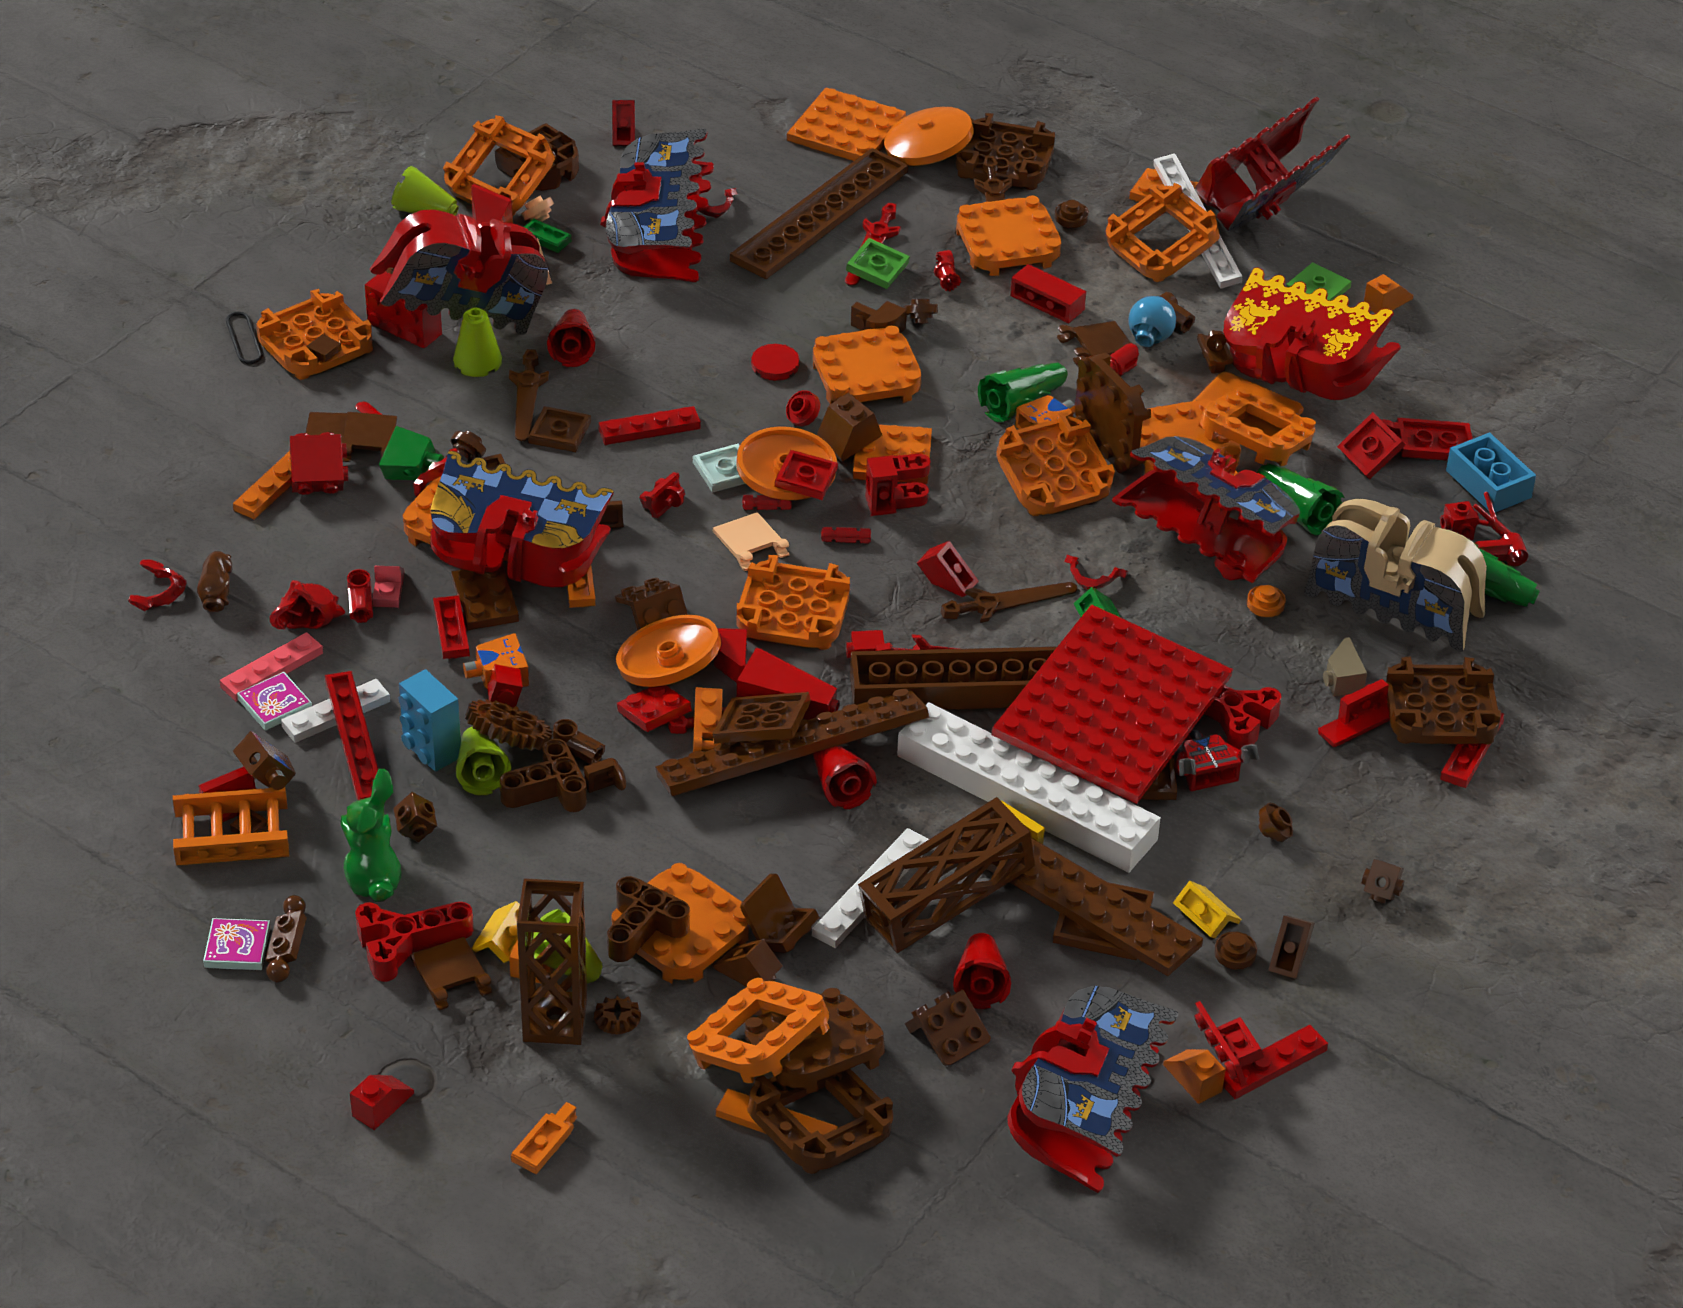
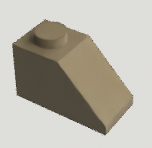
[1323,637,1367,696]

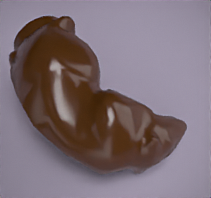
[197,551,233,612]

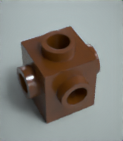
[393,792,437,842]
[1361,859,1405,904]

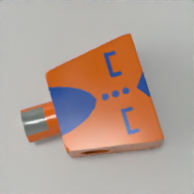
[1015,395,1075,429]
[463,633,529,689]

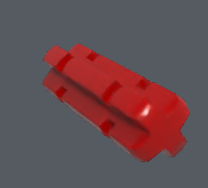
[742,495,792,510]
[821,527,871,544]

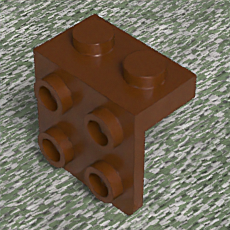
[615,578,688,631]
[740,874,820,953]
[905,990,991,1066]

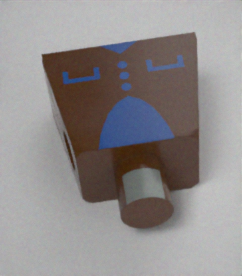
[233,731,296,790]

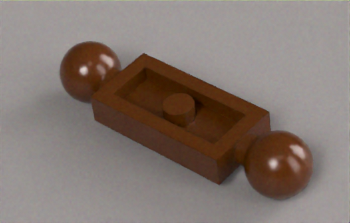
[265,895,307,982]

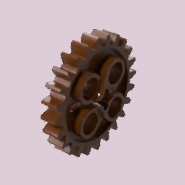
[465,699,553,751]

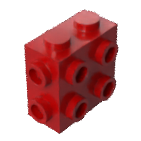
[289,432,348,495]

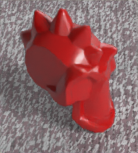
[270,580,345,630]

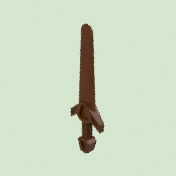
[974,156,1012,202]
[509,349,549,441]
[941,582,1078,623]

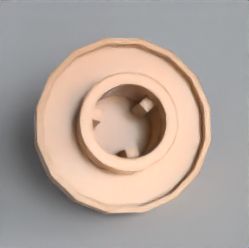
[521,195,554,222]

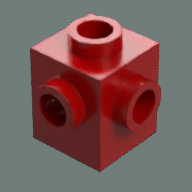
[1440,501,1479,540]

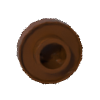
[1055,200,1089,228]
[903,299,938,324]
[450,431,486,461]
[1259,803,1293,842]
[1214,932,1257,970]

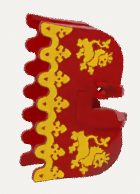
[1223,267,1401,400]

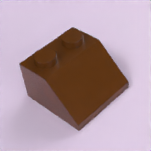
[817,393,882,462]

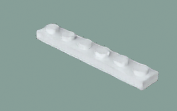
[812,828,929,948]

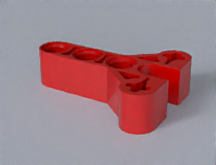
[1204,685,1281,750]
[355,902,474,982]

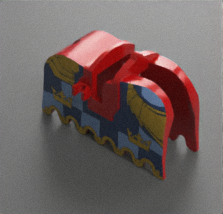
[430,451,614,587]

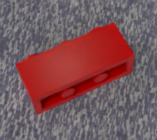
[1010,264,1086,324]

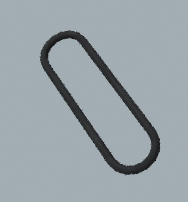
[226,311,262,364]

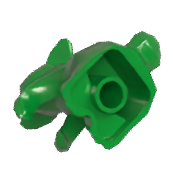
[340,769,401,902]

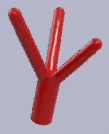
[1473,492,1512,537]

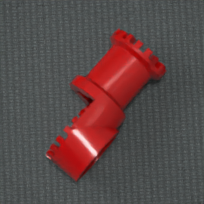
[934,250,961,291]

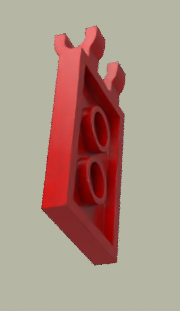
[1382,418,1473,460]

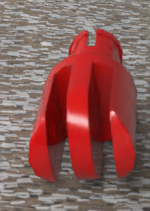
[1110,343,1139,377]

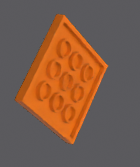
[787,88,906,161]

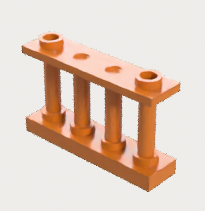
[173,787,290,865]

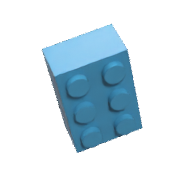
[1446,433,1536,512]
[398,669,461,772]

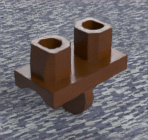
[1197,330,1233,373]

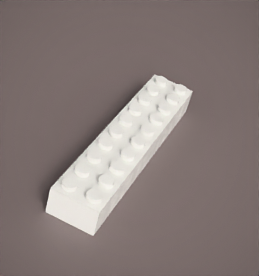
[897,702,1161,873]

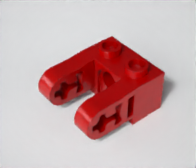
[865,454,931,516]

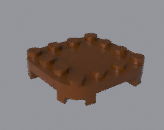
[956,113,1055,190]
[1074,352,1151,474]
[1386,657,1501,745]
[745,988,886,1094]

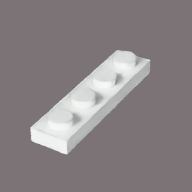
[281,679,390,743]

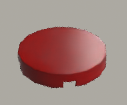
[751,344,800,381]

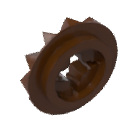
[594,994,641,1034]

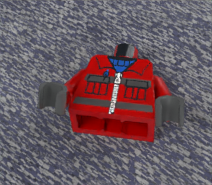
[1174,730,1260,791]

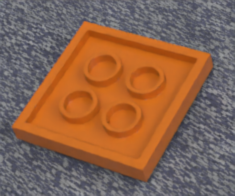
[853,425,932,484]

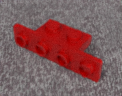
[1318,679,1390,747]
[1194,1001,1264,1087]

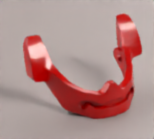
[698,188,738,218]
[413,448,458,497]
[1064,555,1129,590]
[128,559,187,611]

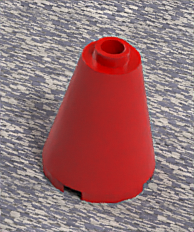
[547,309,596,367]
[814,745,877,809]
[953,933,1011,1009]

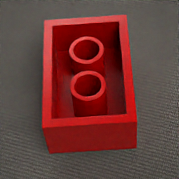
[365,271,442,349]

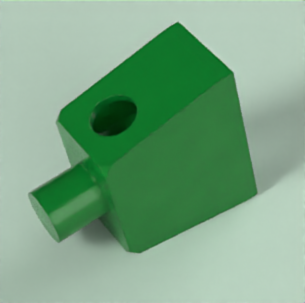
[379,426,444,480]

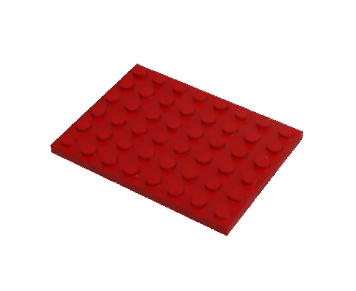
[991,604,1233,804]

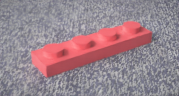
[220,632,323,702]

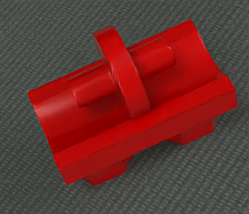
[640,472,686,518]

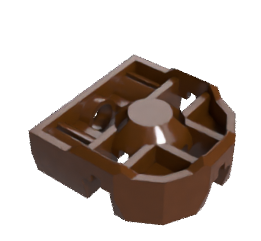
[495,123,579,191]

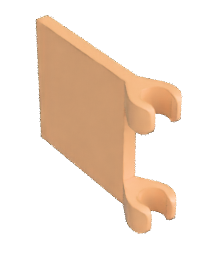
[713,512,789,571]

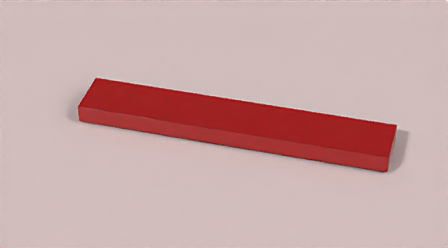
[325,671,386,802]

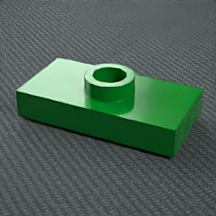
[524,219,572,253]

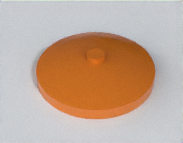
[884,107,974,166]
[736,427,837,500]
[616,615,721,687]

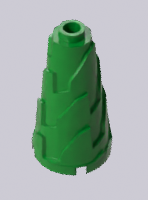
[978,363,1068,422]
[1257,463,1345,535]
[1474,543,1540,607]

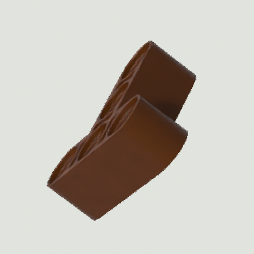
[500,739,587,812]
[607,876,690,962]

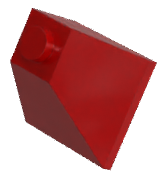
[471,184,513,224]

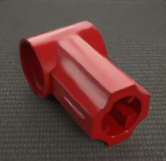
[1475,532,1529,566]
[347,569,373,623]

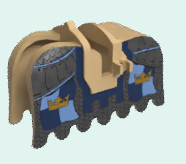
[1304,499,1487,651]

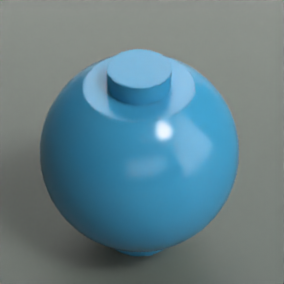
[1128,296,1176,347]

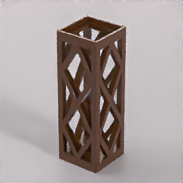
[858,797,1035,954]
[517,879,587,1045]

